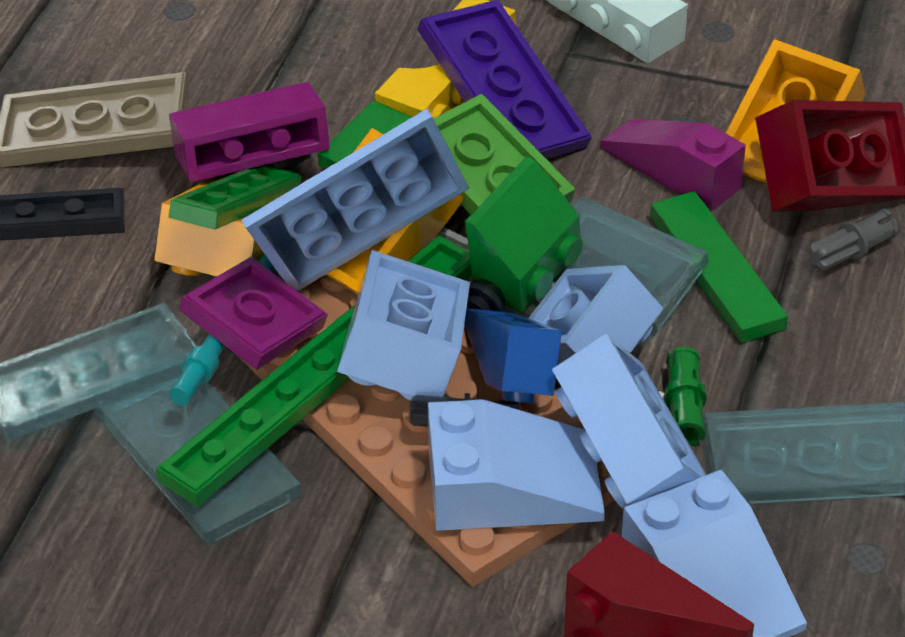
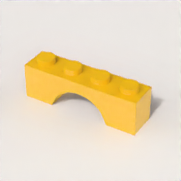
[375,0,516,119]

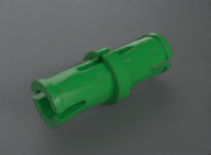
[664,346,707,446]

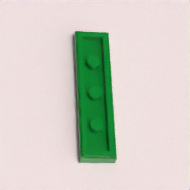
[168,165,301,230]
[650,191,788,343]

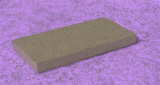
[0,72,190,168]

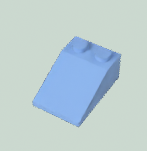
[337,250,470,400]
[428,400,605,531]
[622,469,807,637]

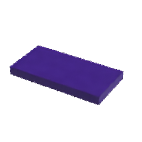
[417,0,592,159]

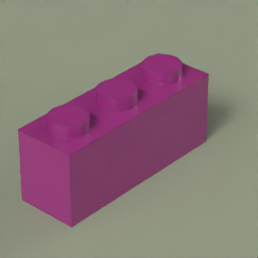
[169,82,330,182]

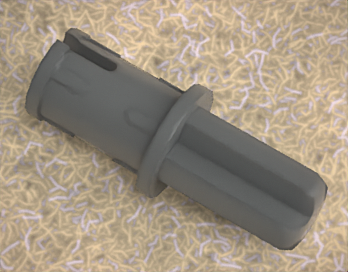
[808,209,899,271]

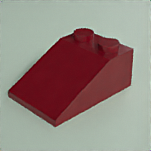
[755,100,905,212]
[564,531,754,637]

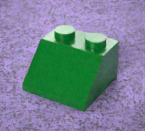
[465,156,583,314]

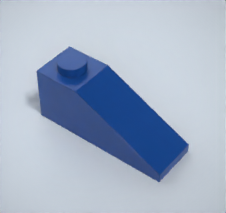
[464,308,562,403]

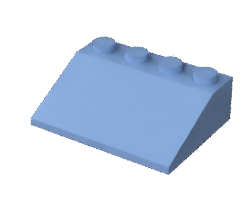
[242,109,469,291]

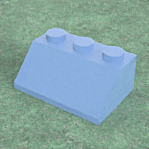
[552,333,706,508]

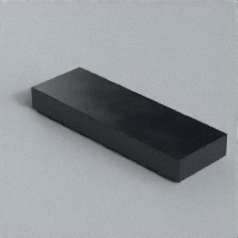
[0,188,125,241]

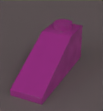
[600,118,746,212]

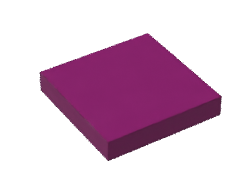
[179,257,328,370]

